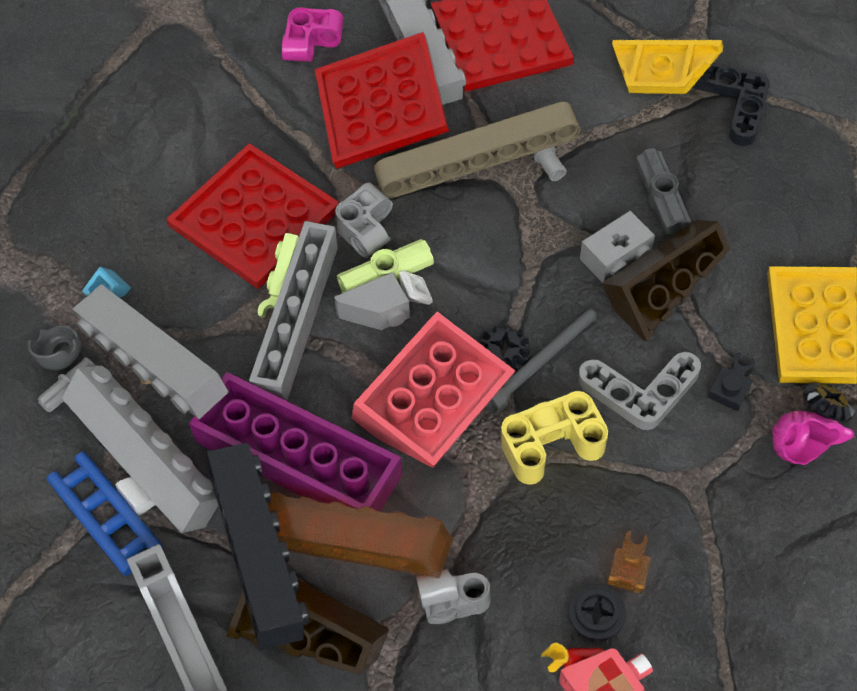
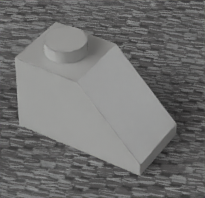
[334,272,410,330]

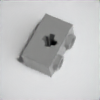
[580,211,655,282]

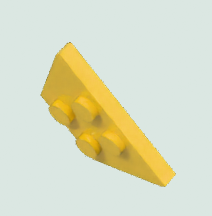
[612,40,723,94]

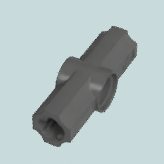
[635,148,692,237]

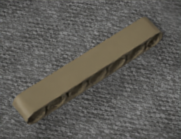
[374,102,581,198]

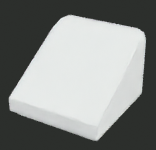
[115,477,156,516]

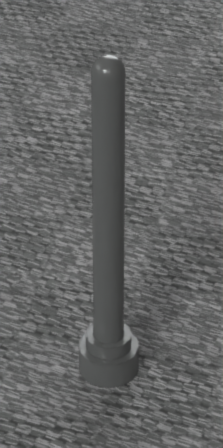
[486,309,597,415]

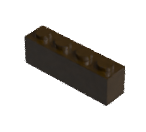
[601,220,730,341]
[226,579,390,675]

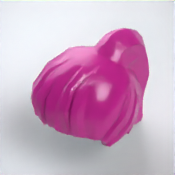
[772,410,854,465]

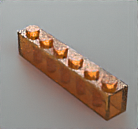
[267,492,453,578]

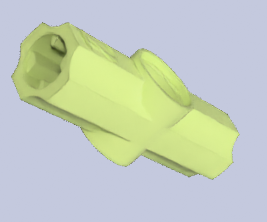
[337,239,434,293]

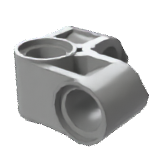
[335,182,393,258]
[416,569,491,624]

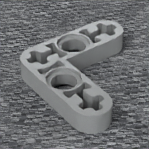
[578,352,701,430]

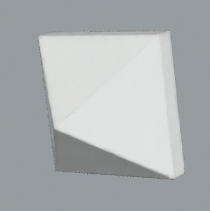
[399,270,433,305]

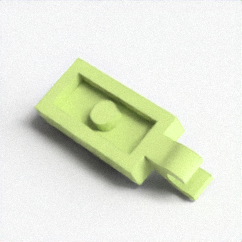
[258,233,299,318]

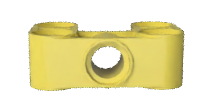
[501,391,608,485]

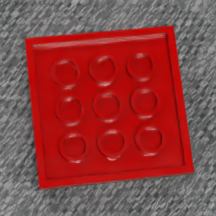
[430,0,574,92]
[315,32,449,169]
[166,143,339,290]

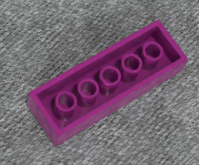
[189,372,402,530]

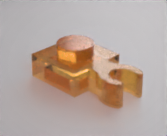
[607,531,651,594]

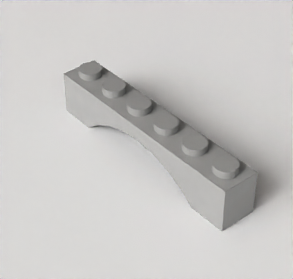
[127,544,228,691]

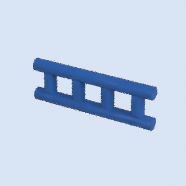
[46,451,163,576]

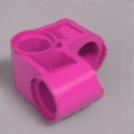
[282,7,344,62]

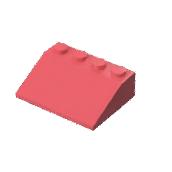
[351,312,515,468]

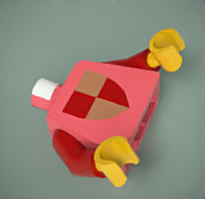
[541,643,653,691]

